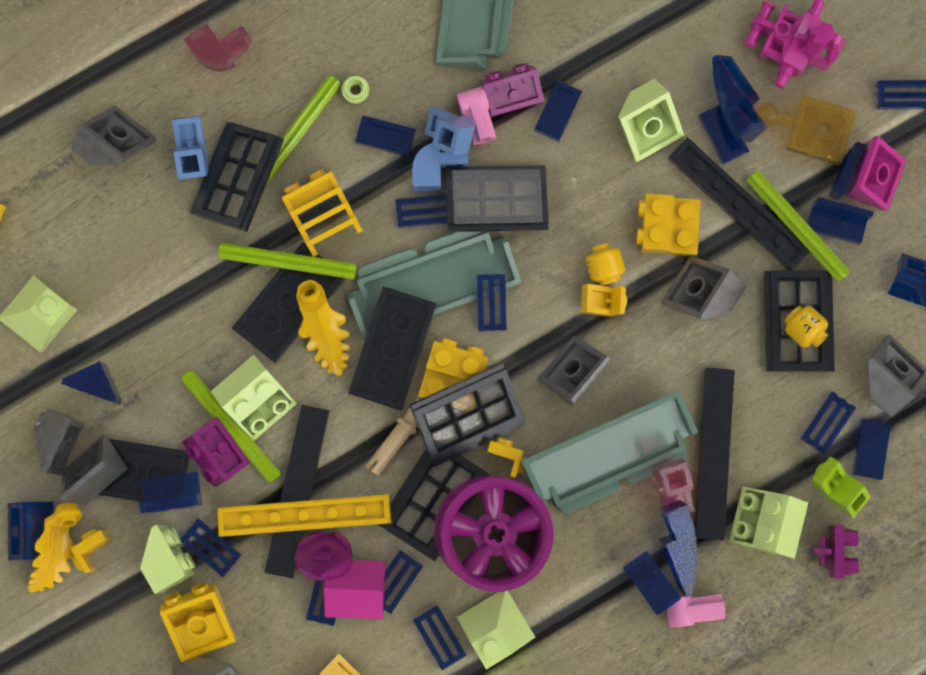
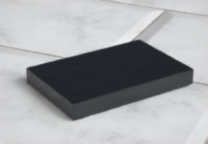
[98,439,190,508]

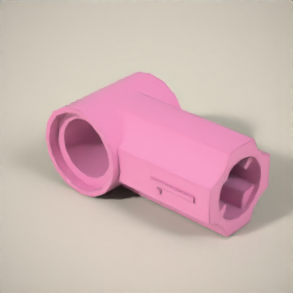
[456,86,496,145]
[665,594,725,628]

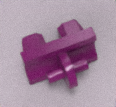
[811,525,859,578]

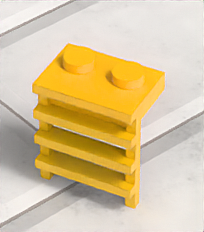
[281,168,363,257]

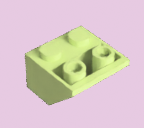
[210,355,297,441]
[729,486,808,559]
[140,525,195,594]

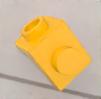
[581,284,627,317]
[487,438,527,479]
[71,528,112,573]

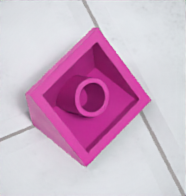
[846,136,906,211]
[324,560,386,619]

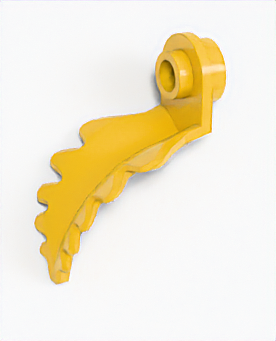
[296,280,350,376]
[27,503,82,593]

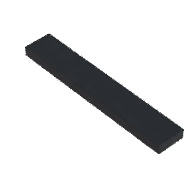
[668,137,810,270]
[694,368,735,540]
[264,405,330,579]

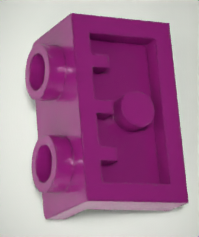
[480,63,545,117]
[182,417,250,487]

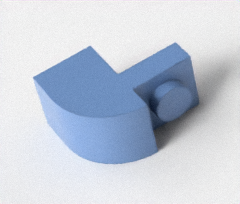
[425,107,476,156]
[172,115,209,180]
[412,143,468,192]

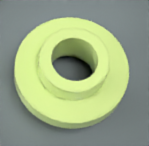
[342,76,370,104]

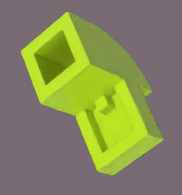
[811,456,871,519]

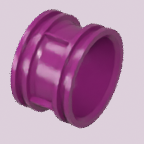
[434,476,554,592]

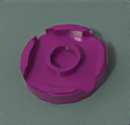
[294,531,352,581]

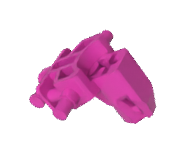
[743,0,846,89]

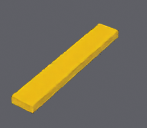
[217,494,391,537]

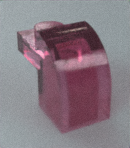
[184,24,252,72]
[652,458,695,519]

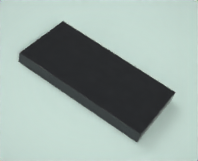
[232,242,346,364]
[348,286,437,411]

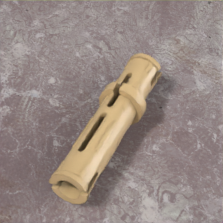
[365,398,419,476]

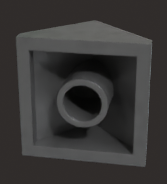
[538,336,610,406]
[59,434,128,504]

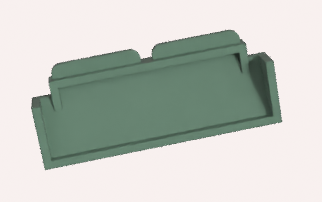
[436,0,513,71]
[347,231,522,340]
[521,390,698,513]

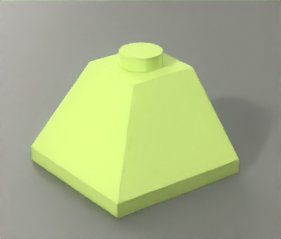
[618,79,684,162]
[0,275,77,353]
[457,591,535,669]

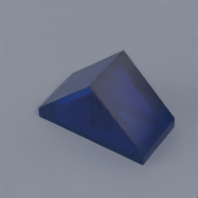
[61,361,122,405]

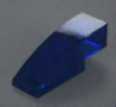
[712,55,767,142]
[659,500,697,597]

